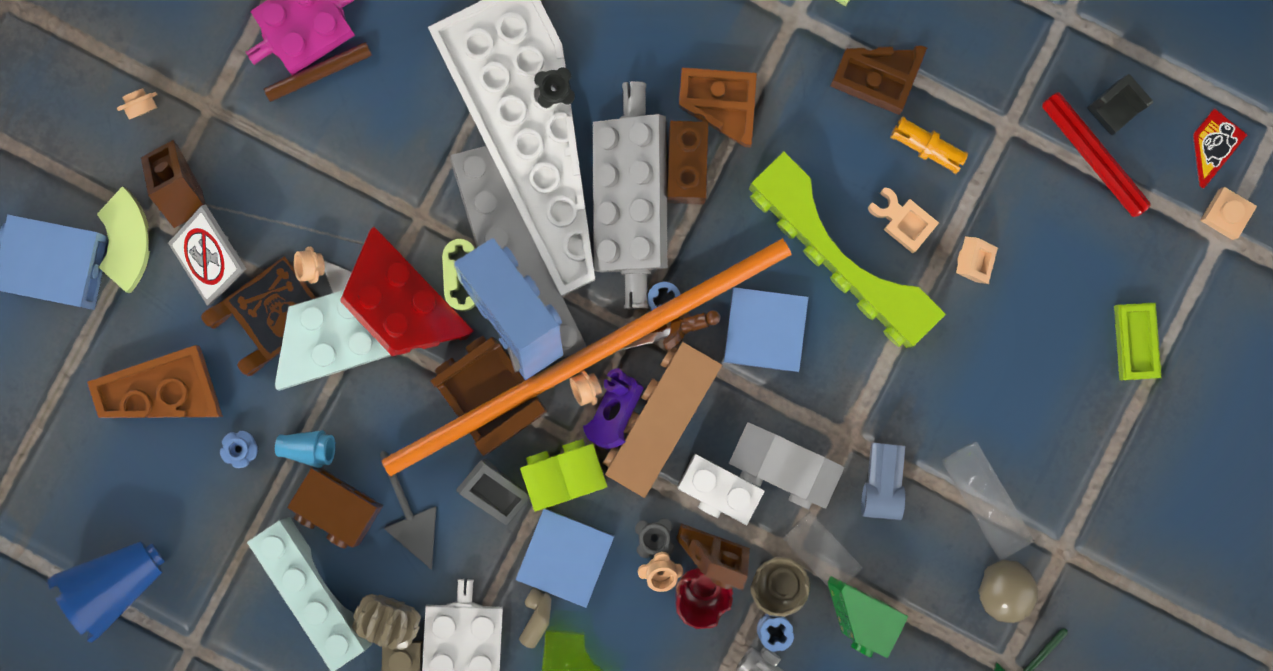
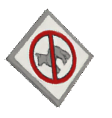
[168,205,246,306]

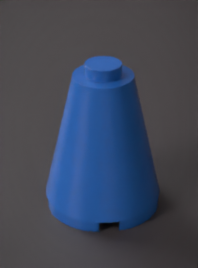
[47,541,165,643]

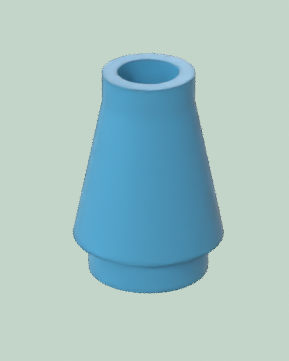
[275,430,335,468]

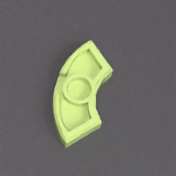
[97,186,150,293]

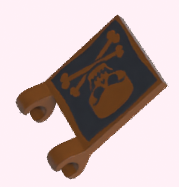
[201,256,316,376]

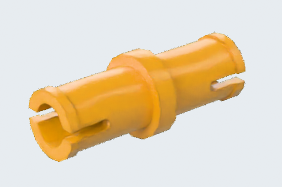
[890,116,968,174]

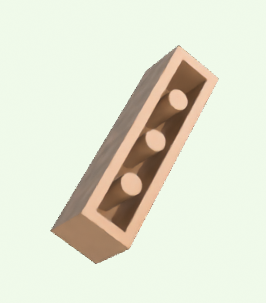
[603,342,722,498]

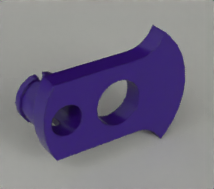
[583,368,644,449]

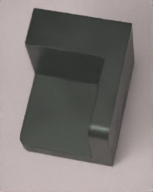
[1087,74,1153,135]

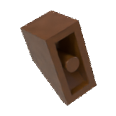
[141,140,206,228]

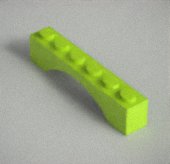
[749,152,946,348]

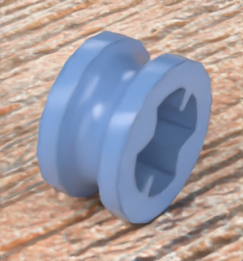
[647,282,681,311]

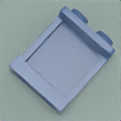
[0,214,109,310]

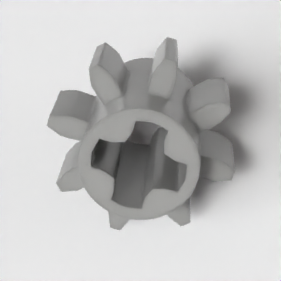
[736,646,784,671]

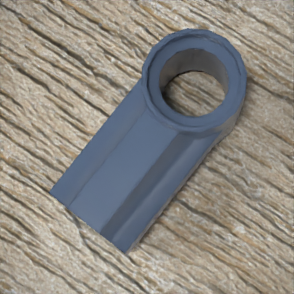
[861,443,905,520]

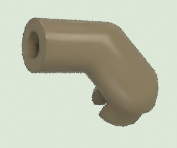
[519,588,552,648]

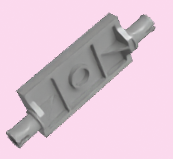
[593,81,668,309]

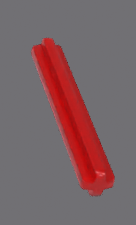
[1042,92,1151,217]

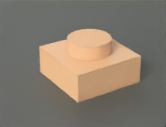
[1200,187,1257,240]
[956,236,998,284]

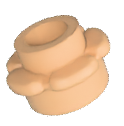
[294,246,325,283]
[570,370,602,406]

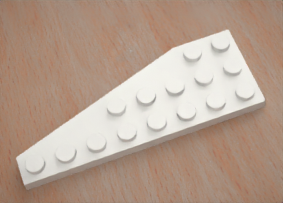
[428,0,595,296]

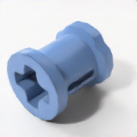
[757,614,794,652]

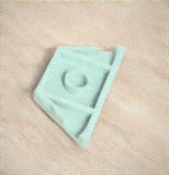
[275,290,391,391]

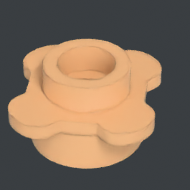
[117,88,157,120]
[638,552,683,592]

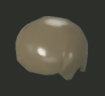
[750,557,810,617]
[978,560,1038,623]

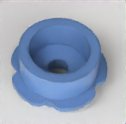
[220,431,258,468]

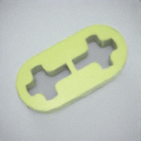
[442,239,476,311]

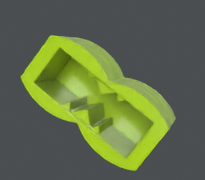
[520,439,607,512]

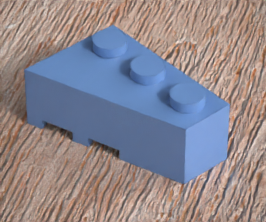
[454,238,563,380]

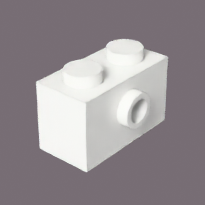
[677,453,765,525]

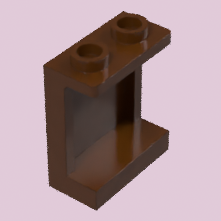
[431,335,548,456]

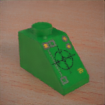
[827,576,909,658]

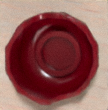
[675,568,733,629]

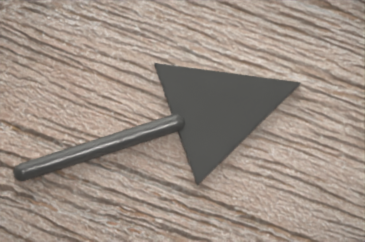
[380,451,436,570]

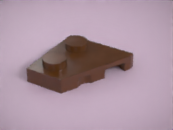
[830,45,927,115]
[676,523,750,590]

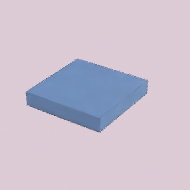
[723,287,808,372]
[516,508,615,608]

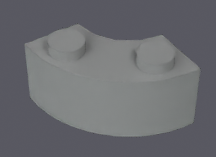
[729,422,845,509]

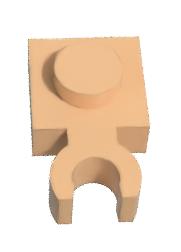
[868,187,939,253]

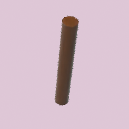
[264,42,372,102]

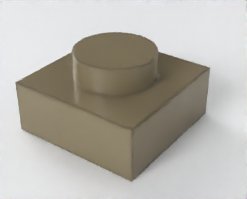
[381,641,423,671]

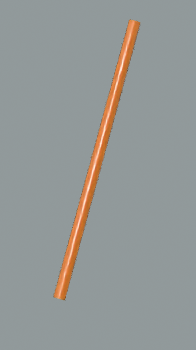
[382,238,791,476]

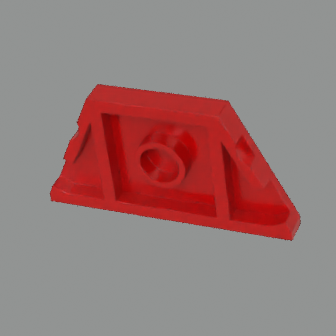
[340,227,473,356]

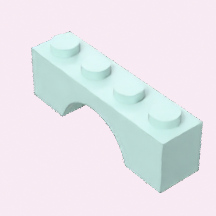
[247,517,373,671]

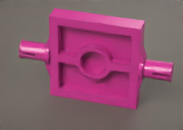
[245,0,355,75]

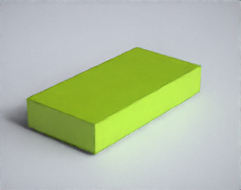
[1114,303,1161,380]

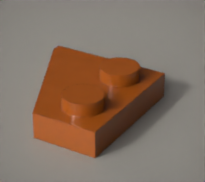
[679,67,757,147]

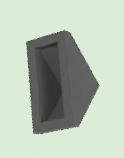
[456,459,530,526]

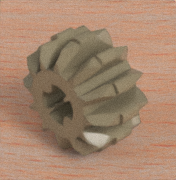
[352,594,421,650]

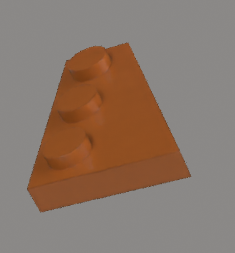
[87,345,223,418]

